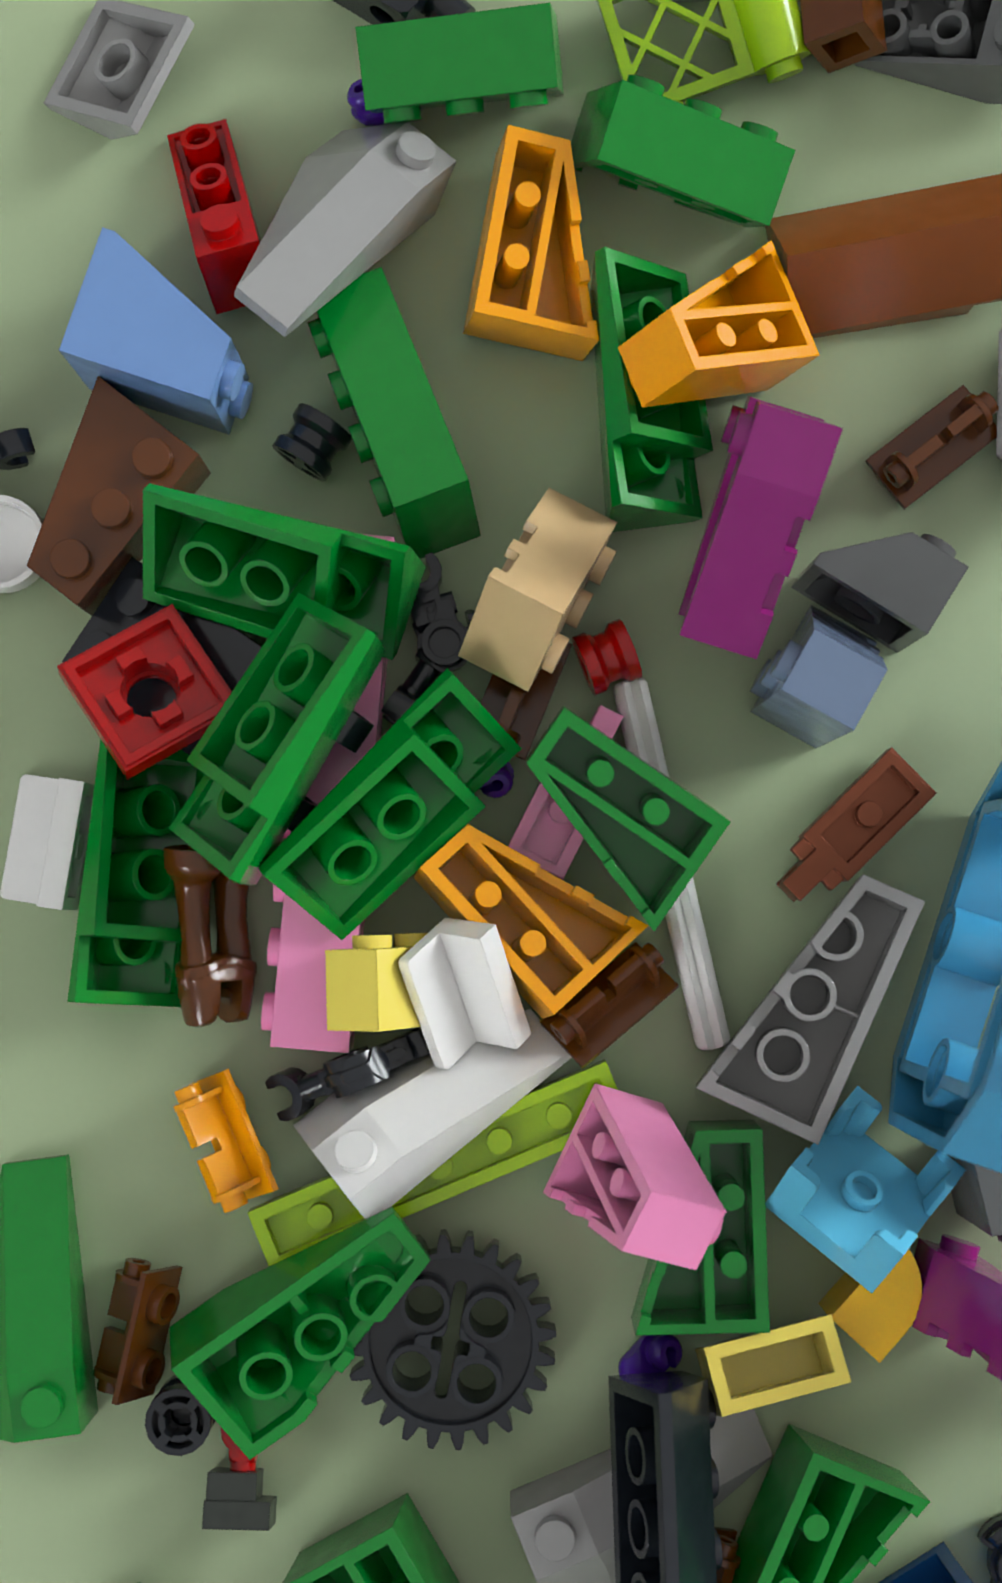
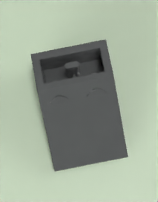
[855,0,1002,105]

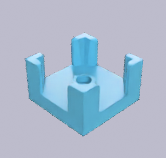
[765,1086,966,1293]

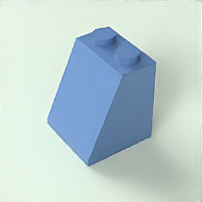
[59,227,253,435]

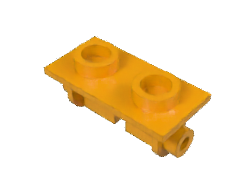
[173,1068,279,1213]

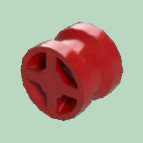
[572,619,642,696]

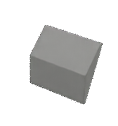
[44,0,195,140]

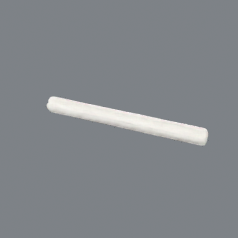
[613,678,731,1051]

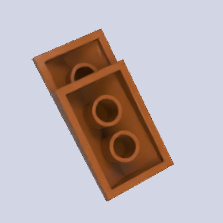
[765,174,1002,338]

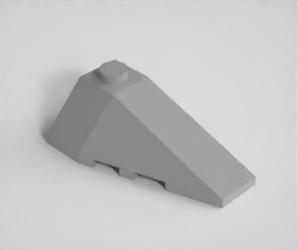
[234,122,456,337]
[510,1409,773,1583]

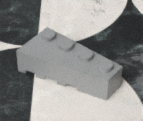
[696,874,925,1145]

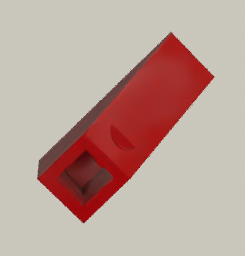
[167,119,261,315]

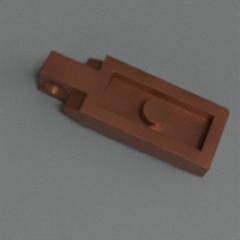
[776,747,937,902]

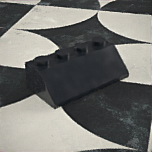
[608,1371,723,1583]

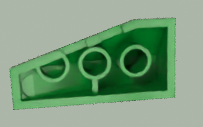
[0,1154,98,1443]
[169,1207,431,1460]

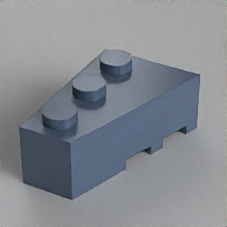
[750,605,887,749]

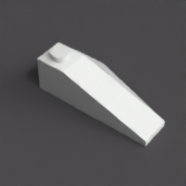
[293,1009,572,1219]

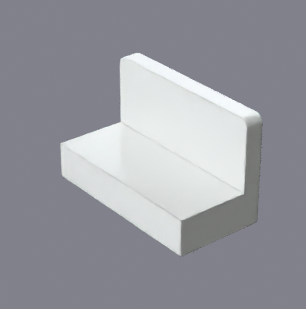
[0,774,94,910]
[398,918,532,1070]

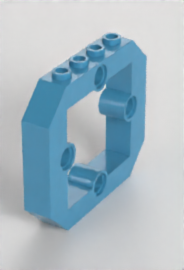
[888,761,1002,1173]

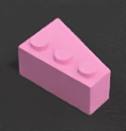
[543,1083,726,1270]

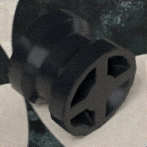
[272,403,352,481]

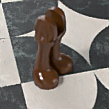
[164,844,278,1027]

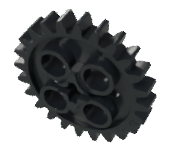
[350,1229,557,1450]

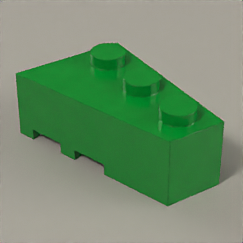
[526,705,731,931]
[631,1120,770,1336]
[732,1423,931,1583]

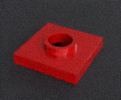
[57,604,232,780]

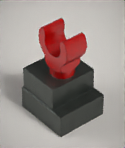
[202,1428,277,1531]

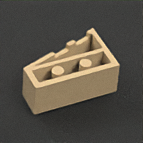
[458,488,617,692]

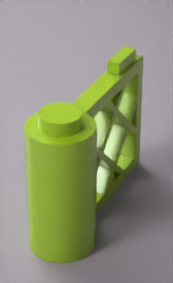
[597,0,811,104]

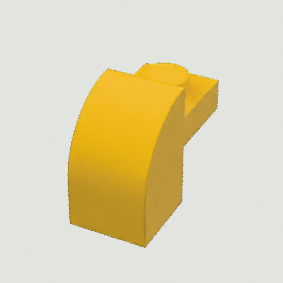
[818,1249,922,1363]

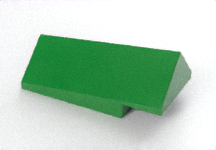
[591,246,713,532]
[143,483,426,660]
[169,592,386,886]
[259,668,522,940]
[67,739,204,1007]

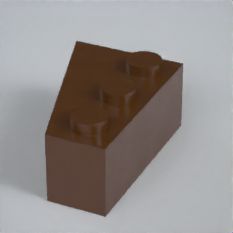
[27,376,211,616]

